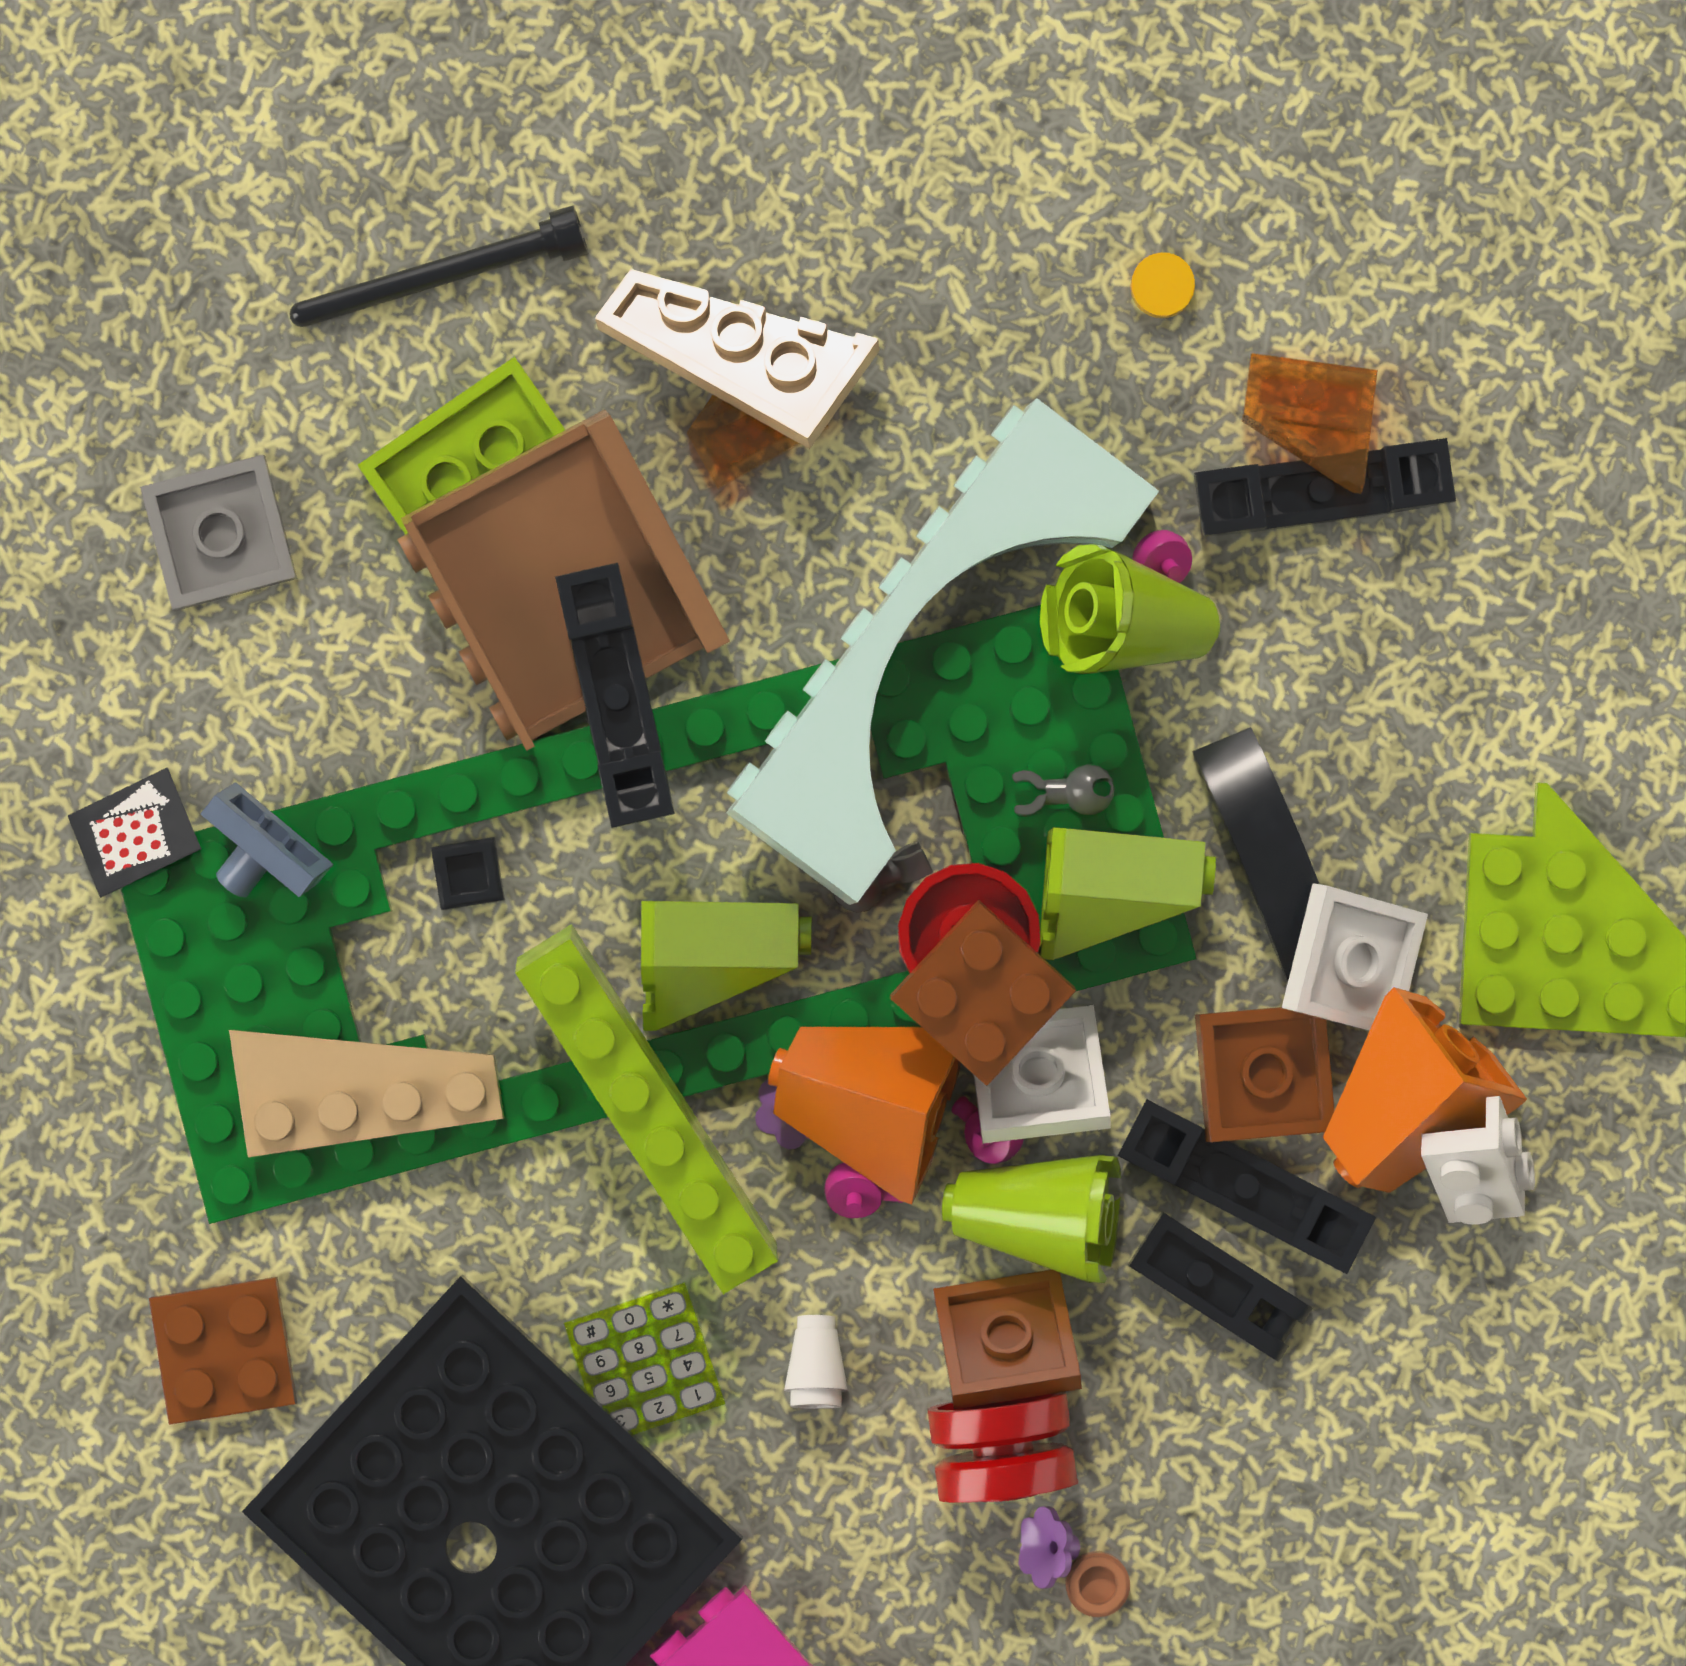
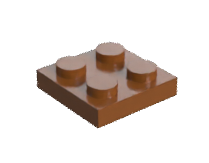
[890,900,1076,1086]
[1195,1007,1334,1142]
[933,1269,1082,1410]
[149,1277,297,1425]

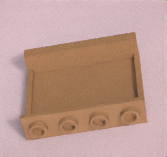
[397,409,730,751]

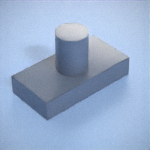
[201,782,334,897]

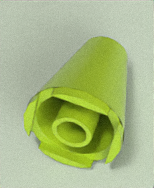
[1040,544,1220,674]
[942,1155,1121,1283]

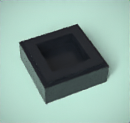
[431,837,505,910]

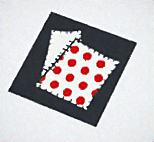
[67,767,201,898]

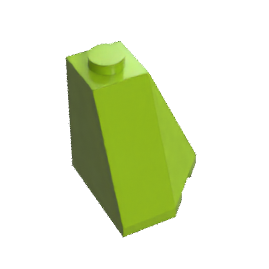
[1038,828,1216,960]
[641,901,812,1031]

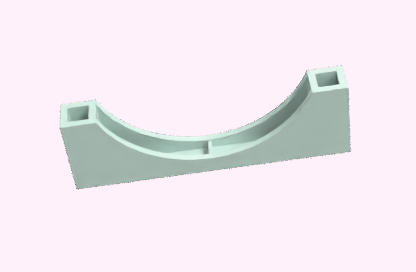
[726,398,1159,905]

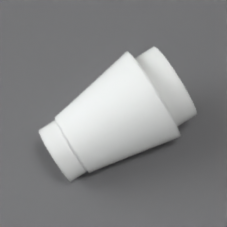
[784,1315,848,1409]

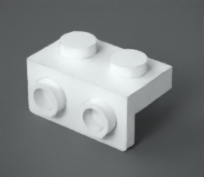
[1421,1096,1535,1225]

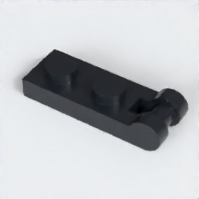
[1128,1211,1313,1362]

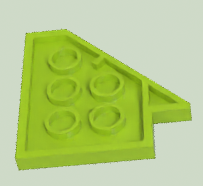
[1459,783,1686,1037]

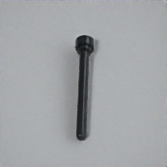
[289,205,589,327]

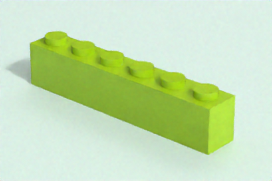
[515,924,778,1295]

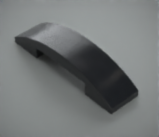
[1194,438,1456,537]
[555,562,675,828]
[1192,727,1319,983]
[1118,1099,1376,1274]

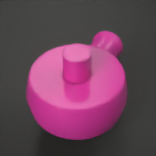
[1132,530,1192,583]
[951,1096,1024,1164]
[824,1162,903,1218]

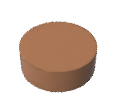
[1065,1551,1130,1617]

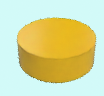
[1130,252,1195,318]

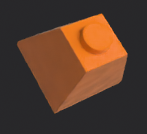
[1323,987,1527,1193]
[768,1027,961,1205]

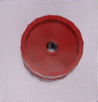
[898,863,1041,974]
[927,1392,1078,1503]

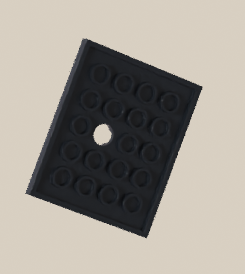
[242,1275,743,1666]

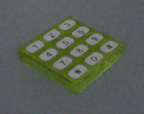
[564,1281,726,1435]

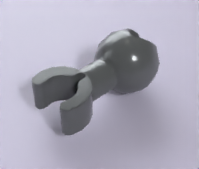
[1012,764,1115,817]
[833,841,933,913]

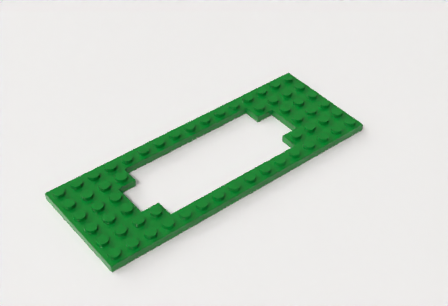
[121,605,1197,1224]

